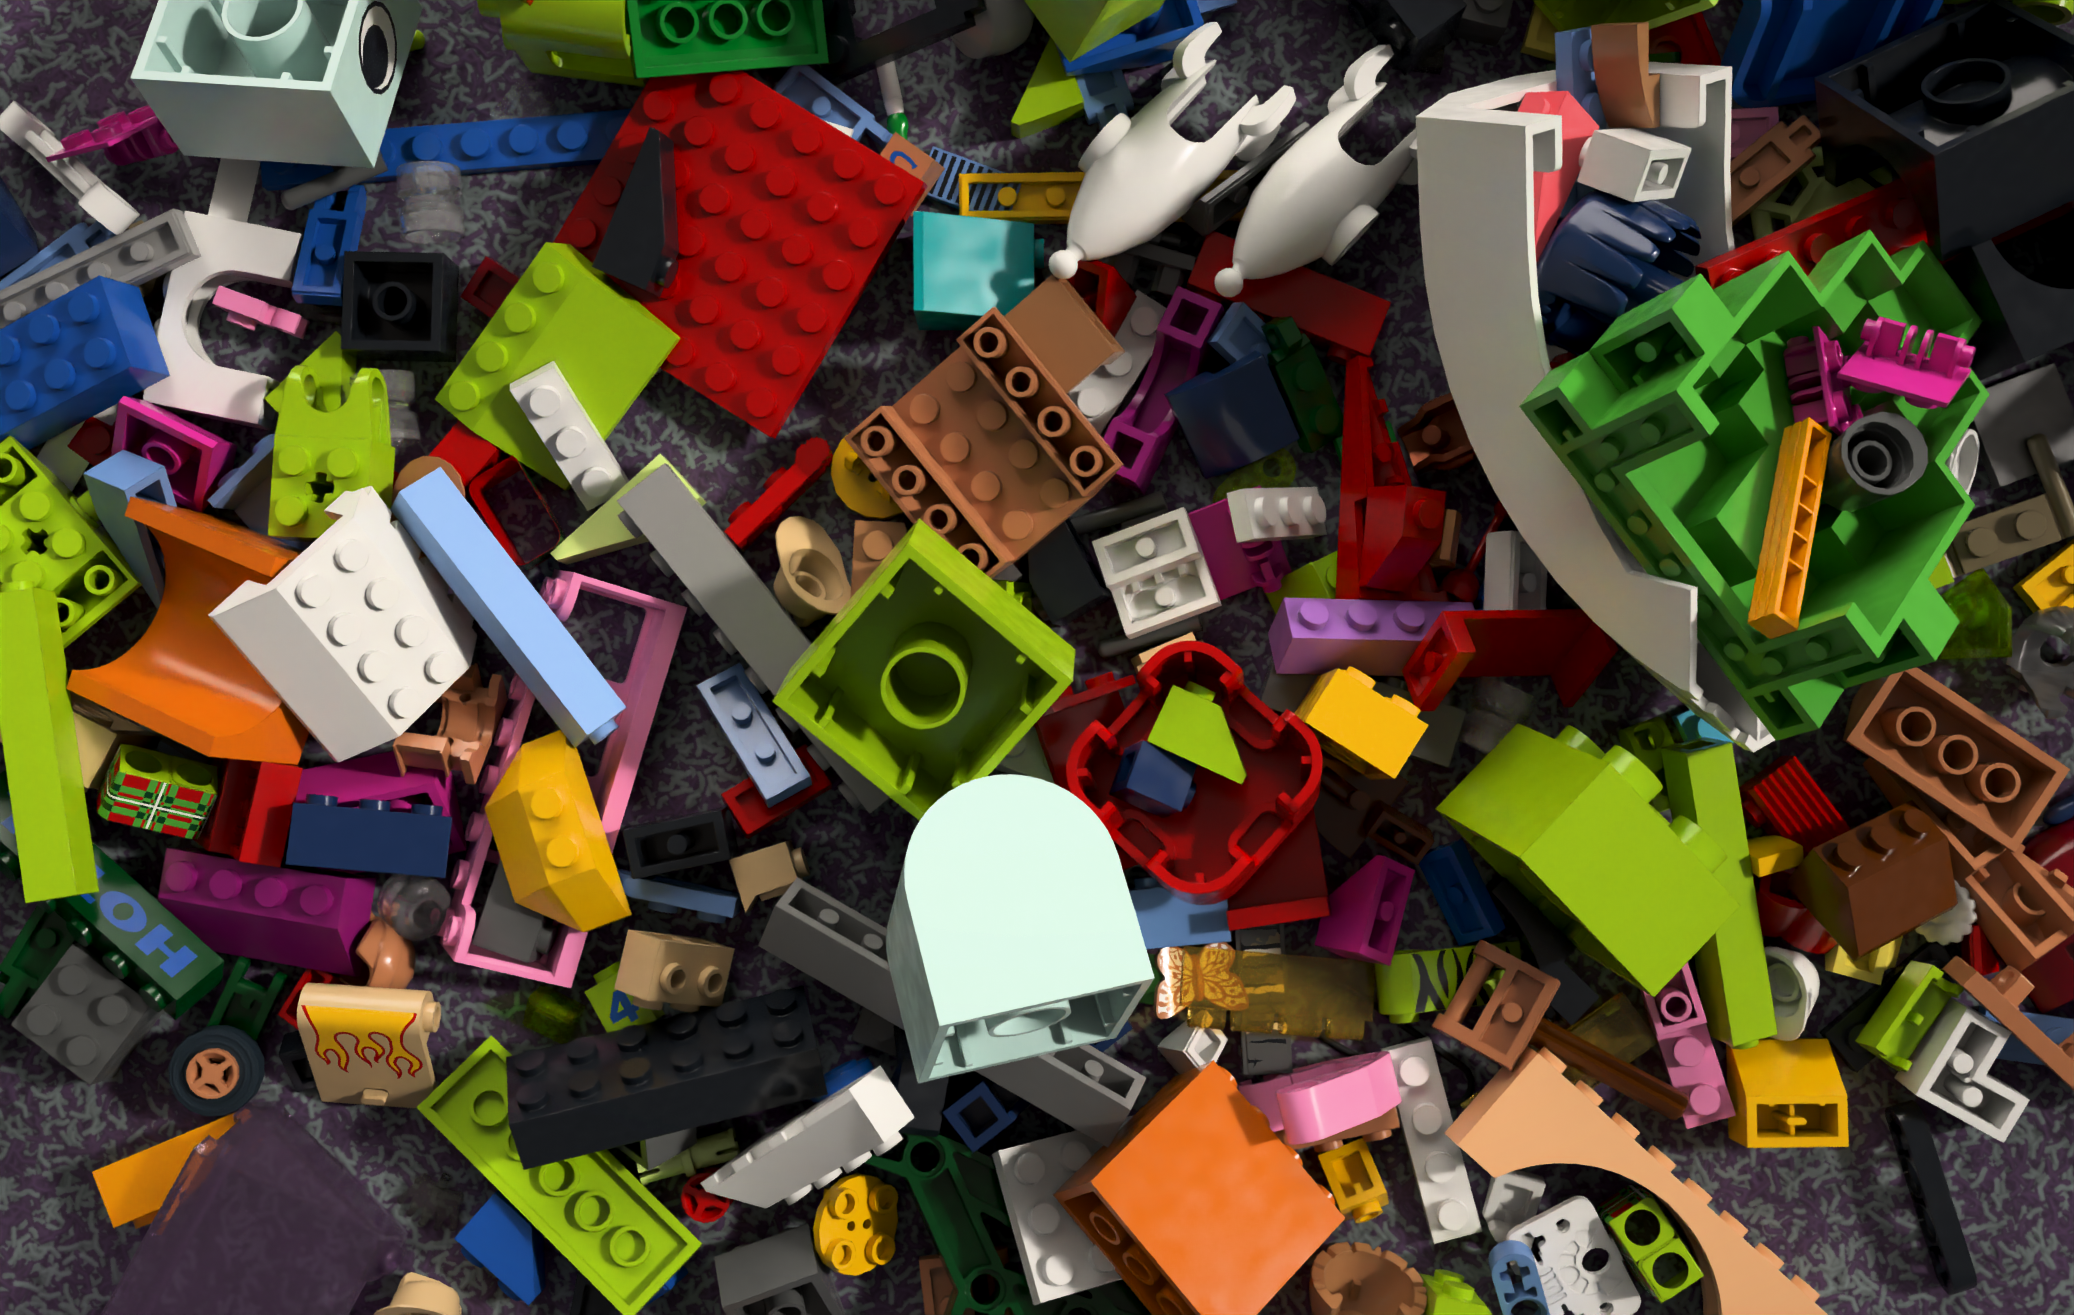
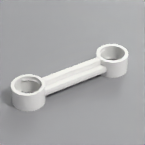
[0,101,140,235]

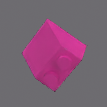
[111,396,237,512]

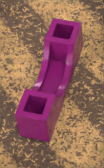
[1103,286,1226,495]

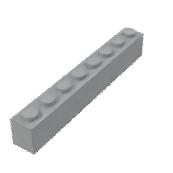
[617,463,890,813]
[758,878,1146,1148]

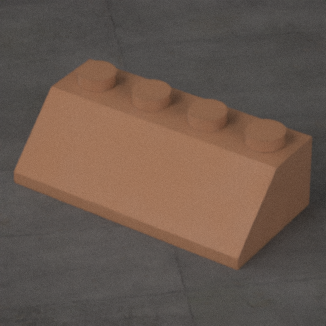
[1843,667,2070,853]

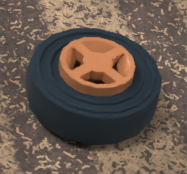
[169,1025,265,1116]

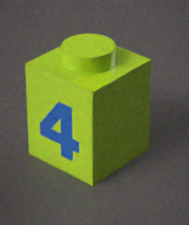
[585,961,665,1033]

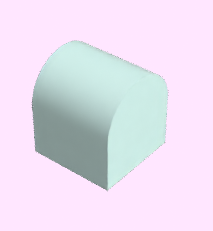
[886,774,1155,1083]

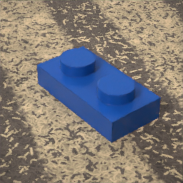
[1419,838,1506,946]

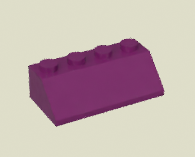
[158,848,376,977]

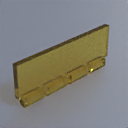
[1179,946,1375,1041]

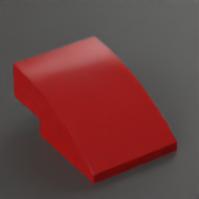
[193,757,303,868]

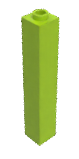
[0,581,99,903]
[1661,737,1778,1049]

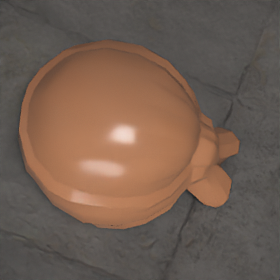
[339,911,416,989]

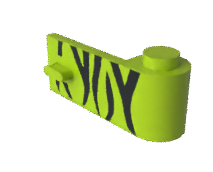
[1374,941,1521,1024]

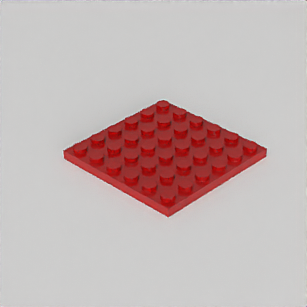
[553,70,928,439]

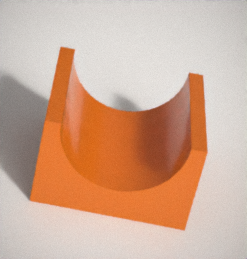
[66,497,309,765]

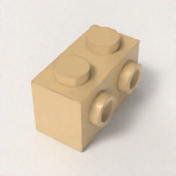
[614,929,735,1013]

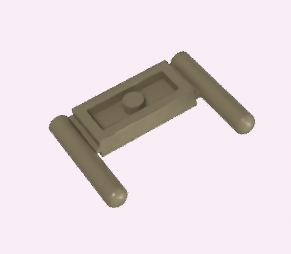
[1944,434,2074,578]

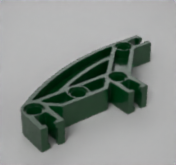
[864,1133,1152,1315]

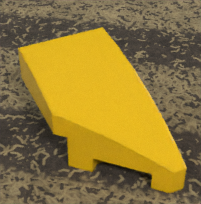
[1747,835,1804,877]

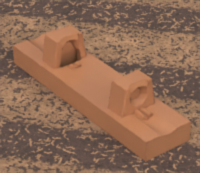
[1942,955,2074,1091]

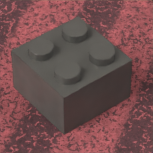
[11,943,164,1085]

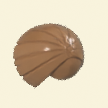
[1309,1242,1427,1315]

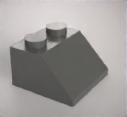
[714,1223,846,1315]

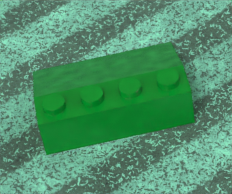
[625,0,829,79]

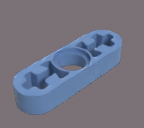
[1488,1240,1550,1315]

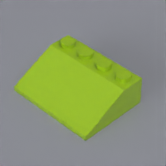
[435,242,681,490]

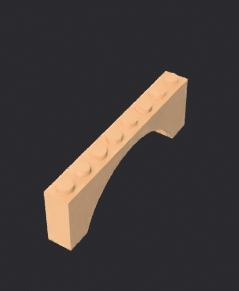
[1444,1046,1828,1315]

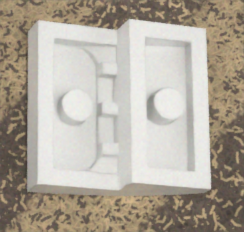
[1092,507,1222,639]

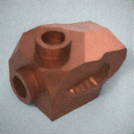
[1397,392,1477,475]

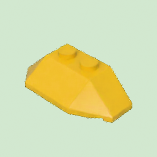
[484,730,632,932]

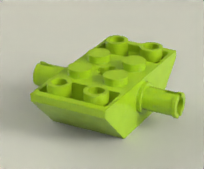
[0,436,142,649]

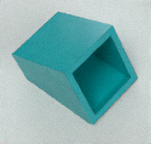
[913,211,1044,330]

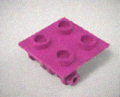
[46,105,179,166]
[1836,316,1976,409]
[1783,326,1863,437]
[1188,485,1292,600]

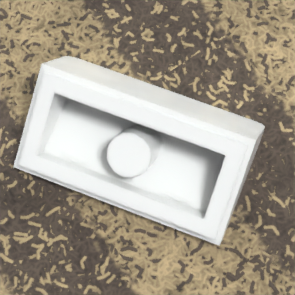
[1483,530,1547,610]

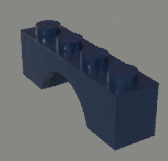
[942,1019,1133,1153]

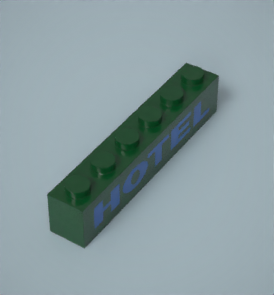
[0,770,224,1020]

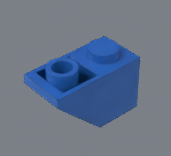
[454,1190,546,1306]

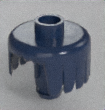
[1536,189,1701,356]

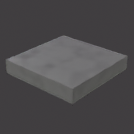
[1968,363,2074,489]

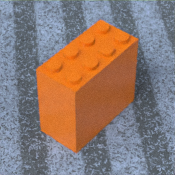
[1053,1060,1345,1315]

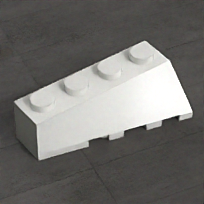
[701,1066,915,1209]

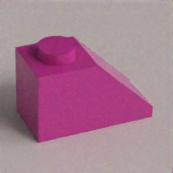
[1314,855,1415,966]

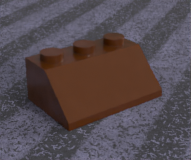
[1785,800,1958,961]

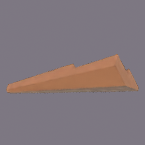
[1863,758,2074,972]

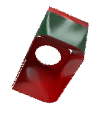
[469,455,567,570]

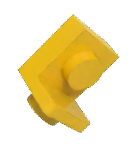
[1318,1138,1389,1223]

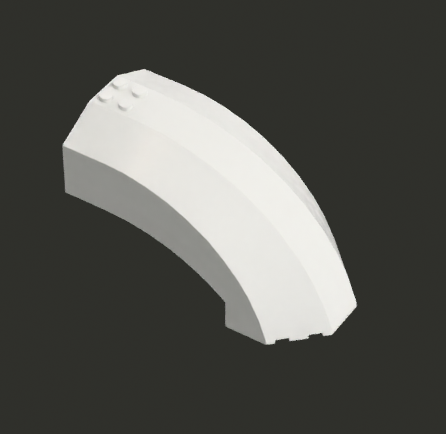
[1416,62,1775,753]

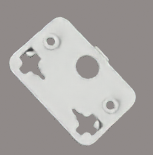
[1505,1196,1641,1315]

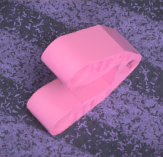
[1238,1051,1402,1145]

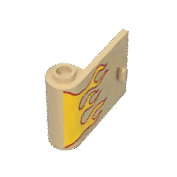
[297,982,441,1108]

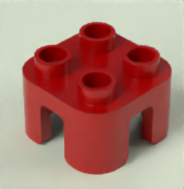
[1066,641,1323,905]

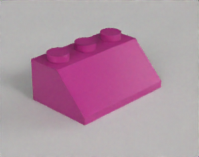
[295,751,466,874]

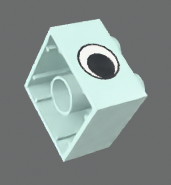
[130,0,422,168]

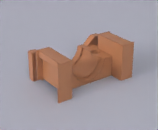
[392,663,508,785]

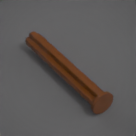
[1529,1017,1689,1120]

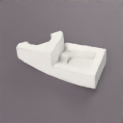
[1482,1170,1546,1276]

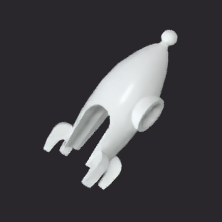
[1049,22,1296,279]
[1215,45,1418,297]

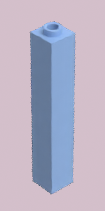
[390,467,626,748]

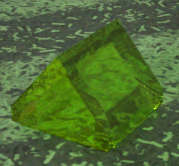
[523,984,586,1044]

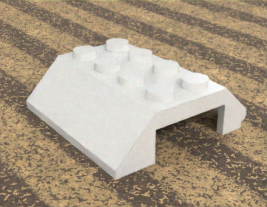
[208,486,477,763]

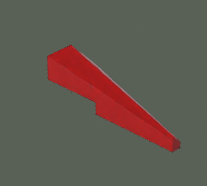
[1335,355,1448,602]

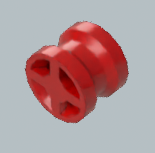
[681,1166,734,1223]

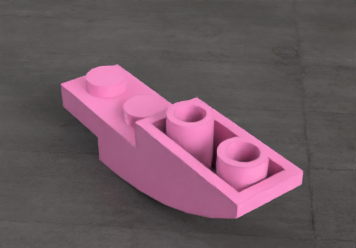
[1640,962,1736,1129]

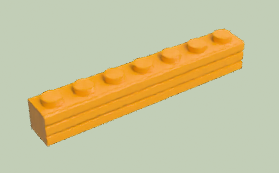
[1747,417,1832,639]

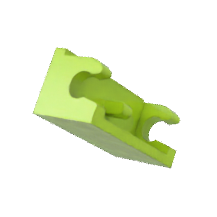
[1855,960,1964,1072]

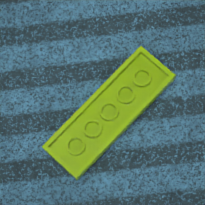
[416,1035,702,1315]

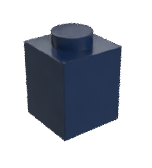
[1109,740,1198,818]

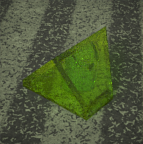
[1936,568,2012,661]

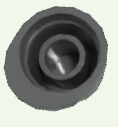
[1821,412,1928,512]

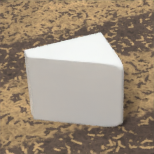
[1157,1009,1228,1074]

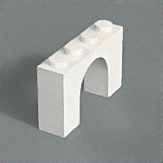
[142,211,303,431]

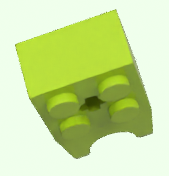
[268,365,395,542]

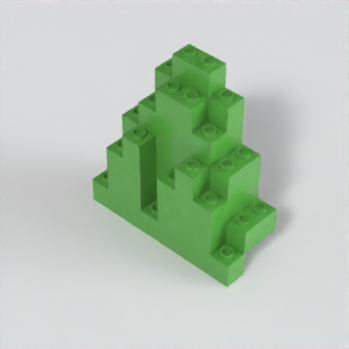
[1519,229,1990,741]

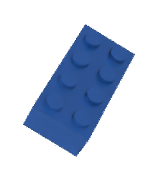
[0,276,170,450]

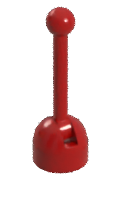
[1438,501,1510,605]

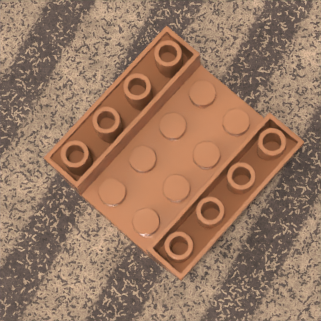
[844,307,1124,579]

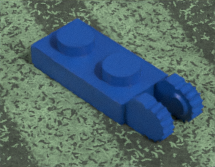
[291,185,367,306]

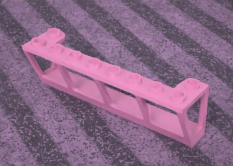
[435,569,687,988]

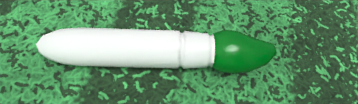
[877,33,909,140]

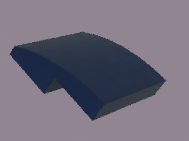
[1164,350,1300,479]

